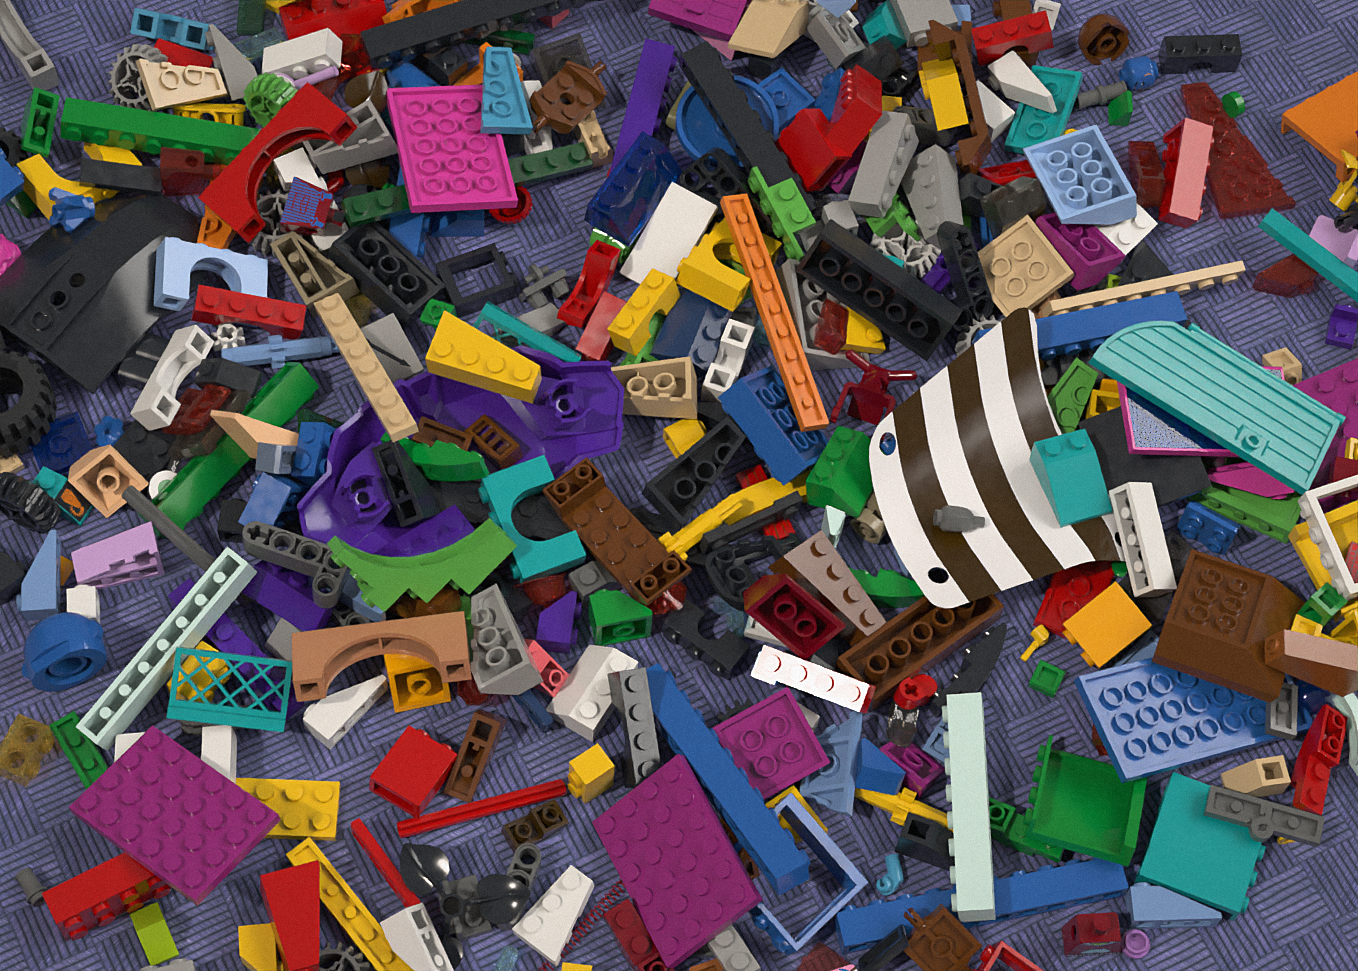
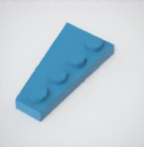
[480,47,533,134]

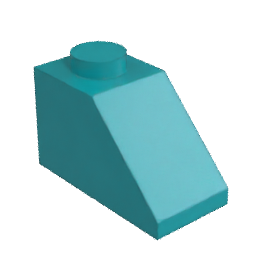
[862,0,907,50]

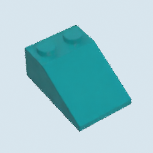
[1029,429,1113,527]

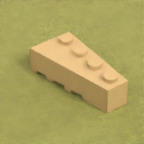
[611,356,698,419]

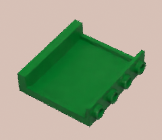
[1023,735,1147,867]

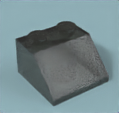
[980,176,1046,240]

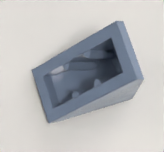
[255,442,297,474]

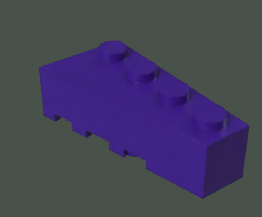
[372,504,475,557]

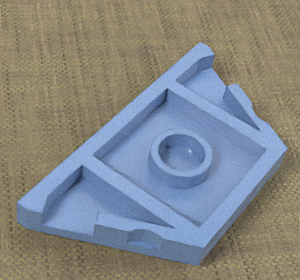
[799,710,863,817]

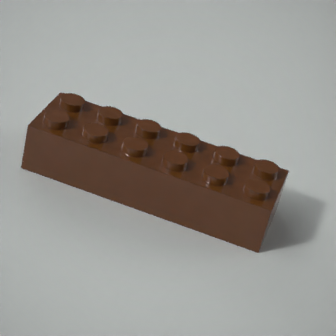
[835,580,1004,712]

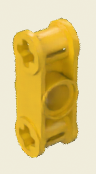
[171,103,246,126]

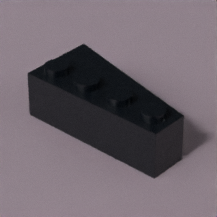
[642,416,746,533]

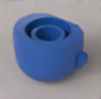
[22,612,107,692]

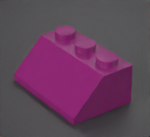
[1035,212,1126,290]

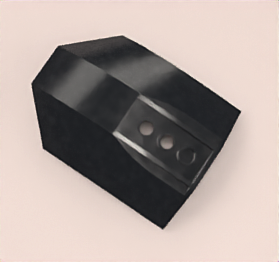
[0,193,205,394]

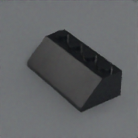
[327,221,445,331]

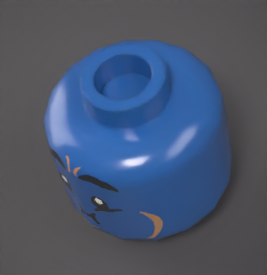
[1119,56,1158,91]

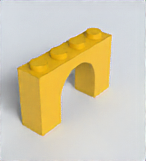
[16,142,142,220]
[676,218,782,312]

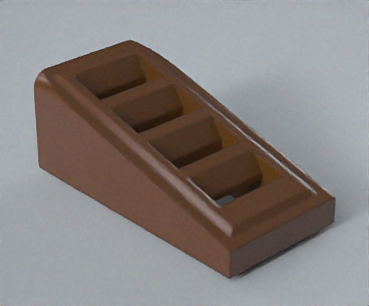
[464,414,523,470]

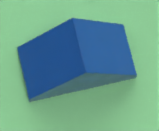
[855,738,906,795]

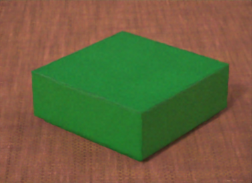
[1028,660,1066,698]

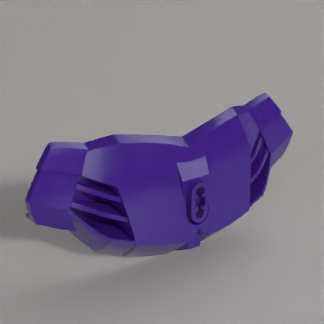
[297,345,624,554]

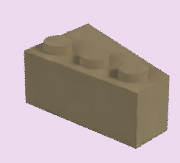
[270,231,360,319]

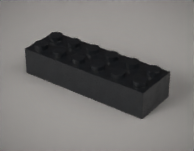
[795,219,963,362]

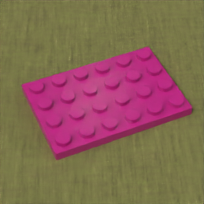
[387,85,518,213]

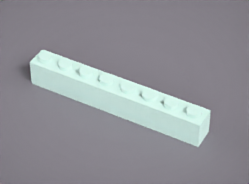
[76,547,257,751]
[942,692,996,922]

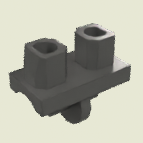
[519,264,569,310]

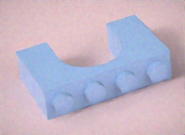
[154,237,268,328]

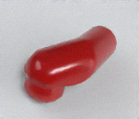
[326,169,345,194]

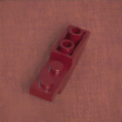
[602,898,674,971]

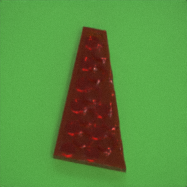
[1180,82,1296,219]

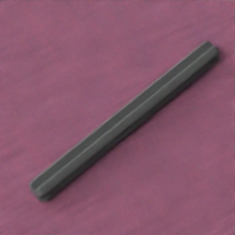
[121,485,253,607]

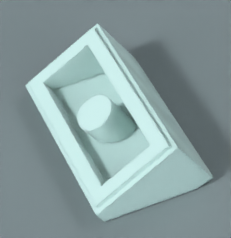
[821,505,845,548]

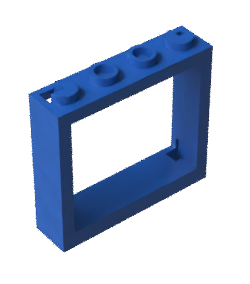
[733,793,868,956]

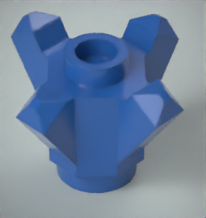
[48,187,95,234]

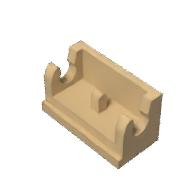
[573,110,614,169]

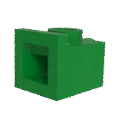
[1298,582,1348,628]

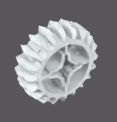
[870,215,941,280]

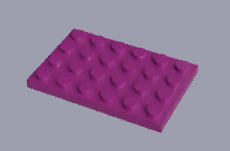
[69,725,281,906]
[592,754,763,969]

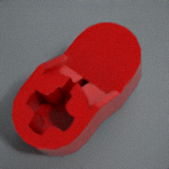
[894,674,937,710]

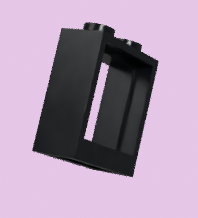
[435,243,518,318]

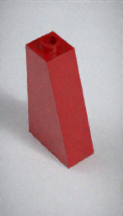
[260,860,320,971]

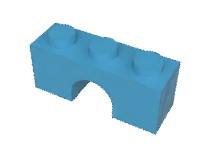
[130,8,217,50]

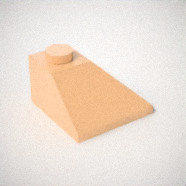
[68,445,149,518]

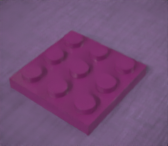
[713,687,830,799]

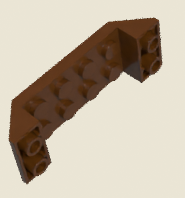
[926,20,993,175]
[543,457,692,605]

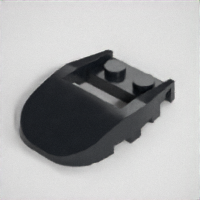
[705,533,801,612]

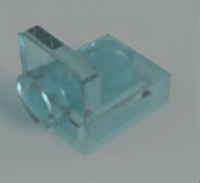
[713,596,745,638]

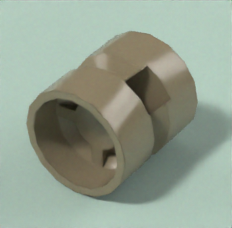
[850,492,888,544]

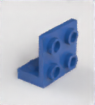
[1176,499,1241,555]

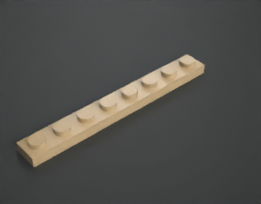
[1042,261,1246,317]
[314,293,419,442]

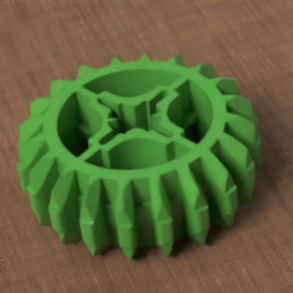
[243,72,298,128]

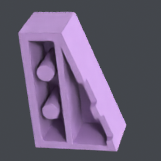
[71,521,165,590]

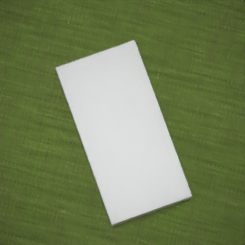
[619,182,718,285]

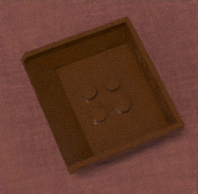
[1151,549,1305,703]

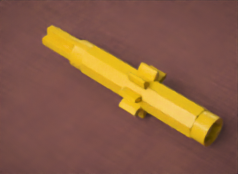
[658,494,742,561]
[854,787,953,833]

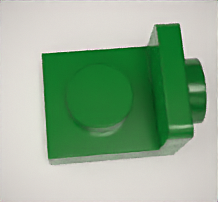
[420,299,458,331]

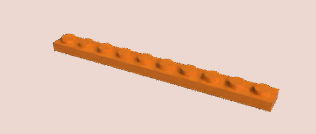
[720,194,829,432]

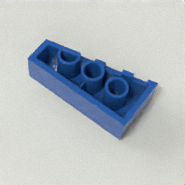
[389,165,431,261]

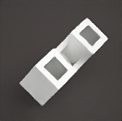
[701,319,755,402]

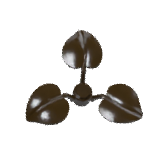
[291,71,390,189]

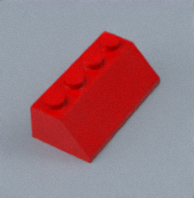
[279,0,387,53]

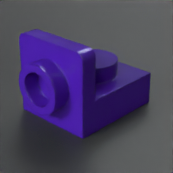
[1325,304,1358,350]

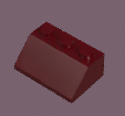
[743,574,846,660]

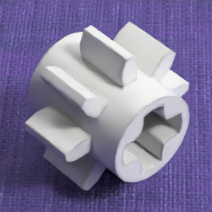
[211,322,246,351]

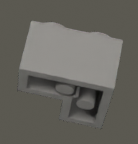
[795,200,859,256]

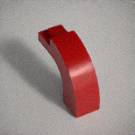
[557,240,621,328]

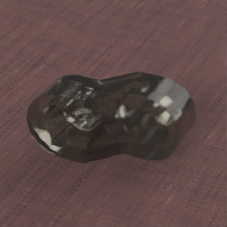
[886,698,919,748]

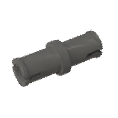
[1075,80,1127,110]

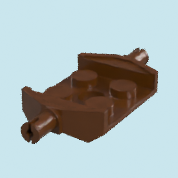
[529,61,607,133]

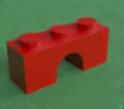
[971,10,1054,66]

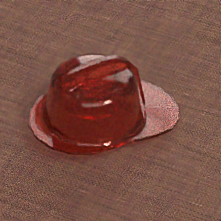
[513,572,567,609]

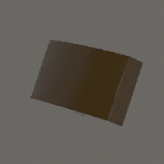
[501,799,569,854]

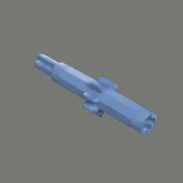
[221,335,340,369]

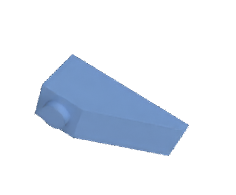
[16,530,61,621]
[1125,882,1222,929]

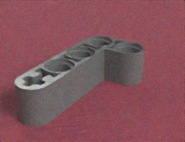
[242,521,349,609]

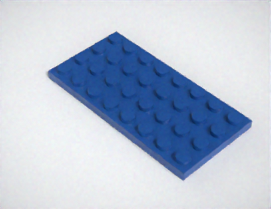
[1074,657,1313,783]

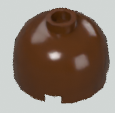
[1078,13,1130,65]

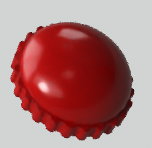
[489,186,533,225]

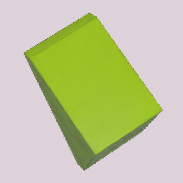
[130,902,180,966]

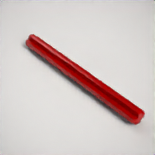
[396,779,566,838]

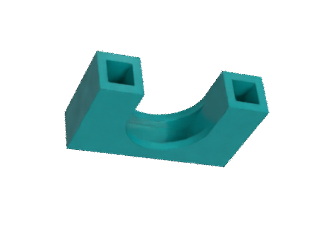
[478,455,586,586]

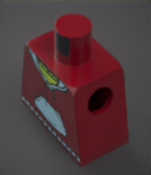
[1061,912,1121,957]

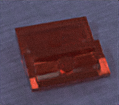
[162,384,231,435]

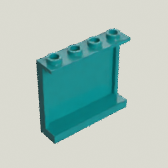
[1134,772,1266,921]

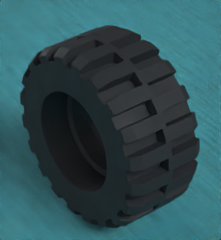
[0,351,57,458]

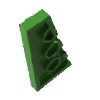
[1047,358,1098,435]

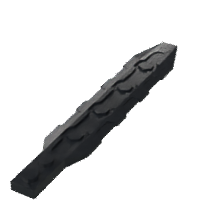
[425,472,733,569]

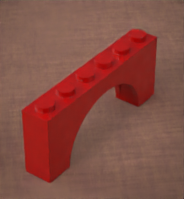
[198,82,358,243]

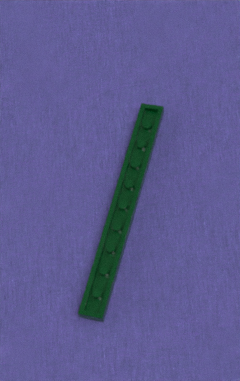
[341,142,593,227]

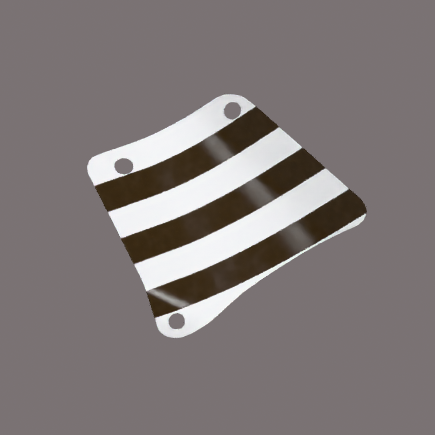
[869,307,1126,608]

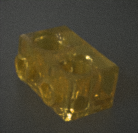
[0,713,54,787]

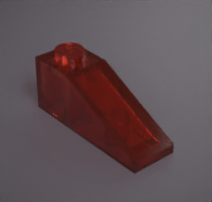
[1127,141,1165,208]

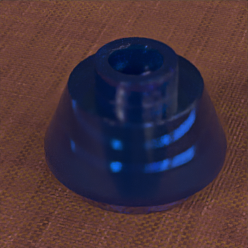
[1296,679,1331,715]

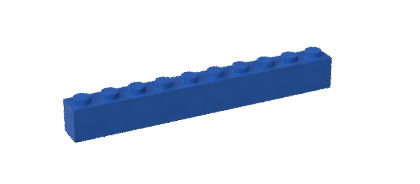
[646,663,811,896]
[834,857,1129,955]

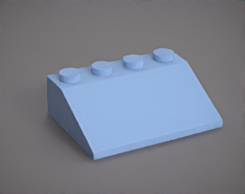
[1023,125,1137,225]

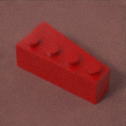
[825,64,883,155]

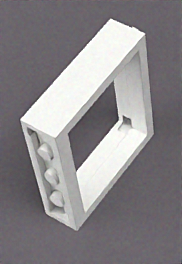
[1298,475,1358,600]

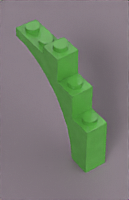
[327,518,517,612]

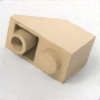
[1220,755,1291,798]

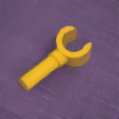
[1020,625,1049,662]

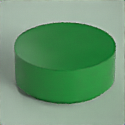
[1221,91,1245,118]

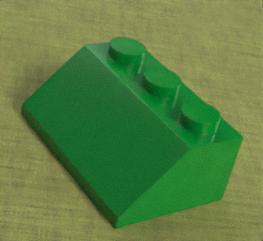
[806,426,887,518]

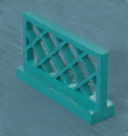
[473,301,581,363]
[166,646,292,732]

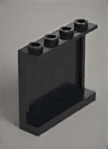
[1078,397,1212,508]

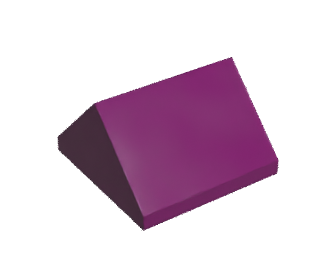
[880,734,945,801]

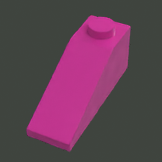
[1205,462,1294,499]

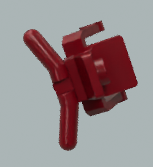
[829,349,917,440]

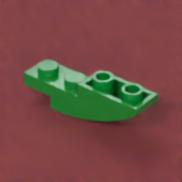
[380,432,489,481]
[848,567,925,608]
[951,798,1065,863]

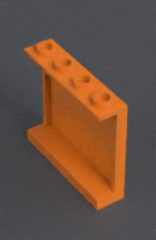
[1281,71,1358,182]

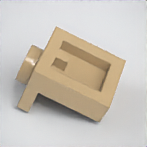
[1262,347,1302,385]

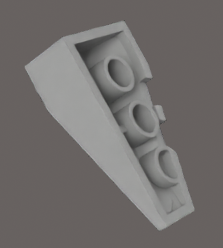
[471,584,543,695]

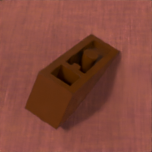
[443,709,507,803]

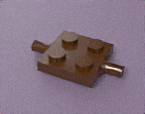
[903,903,982,971]

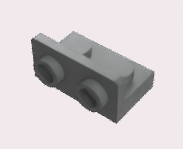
[437,874,492,942]

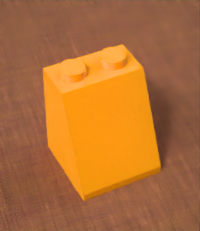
[1062,582,1152,669]
[383,654,451,713]

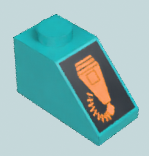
[32,466,94,526]

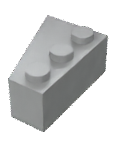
[303,99,398,174]

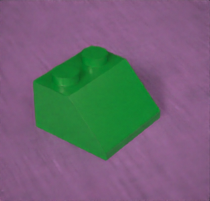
[589,589,652,646]

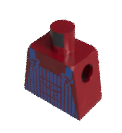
[280,177,345,236]

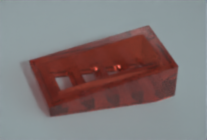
[814,298,849,355]

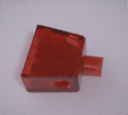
[160,147,221,197]

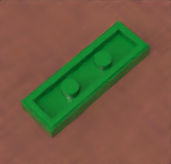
[49,711,108,790]

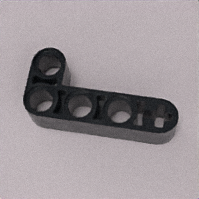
[680,147,773,235]
[937,221,994,331]

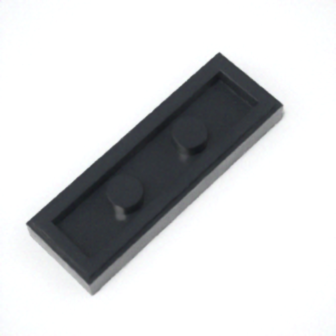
[79,158,162,196]

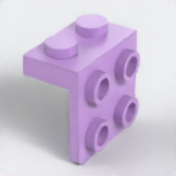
[1309,215,1358,269]

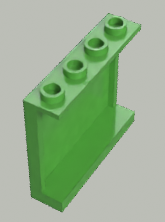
[1185,457,1302,544]

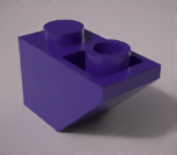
[536,591,582,654]

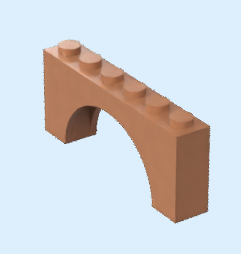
[292,611,472,702]

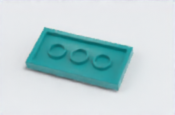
[1004,65,1083,154]

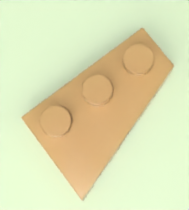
[136,59,227,111]

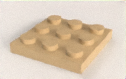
[978,214,1075,317]

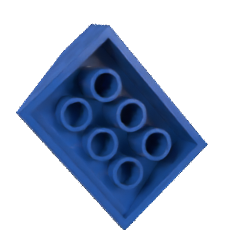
[718,365,829,486]

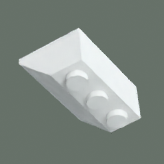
[546,645,638,742]

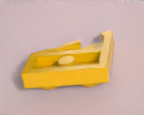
[838,307,886,354]

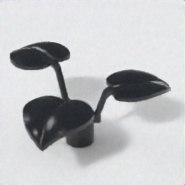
[400,843,530,971]

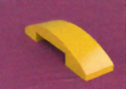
[717,469,812,526]

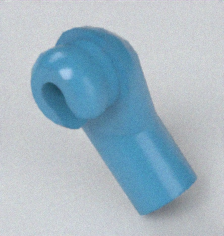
[876,854,904,895]

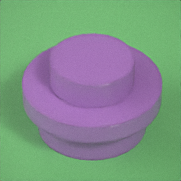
[1121,929,1150,959]

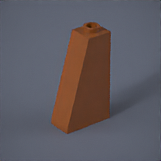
[1264,629,1358,697]

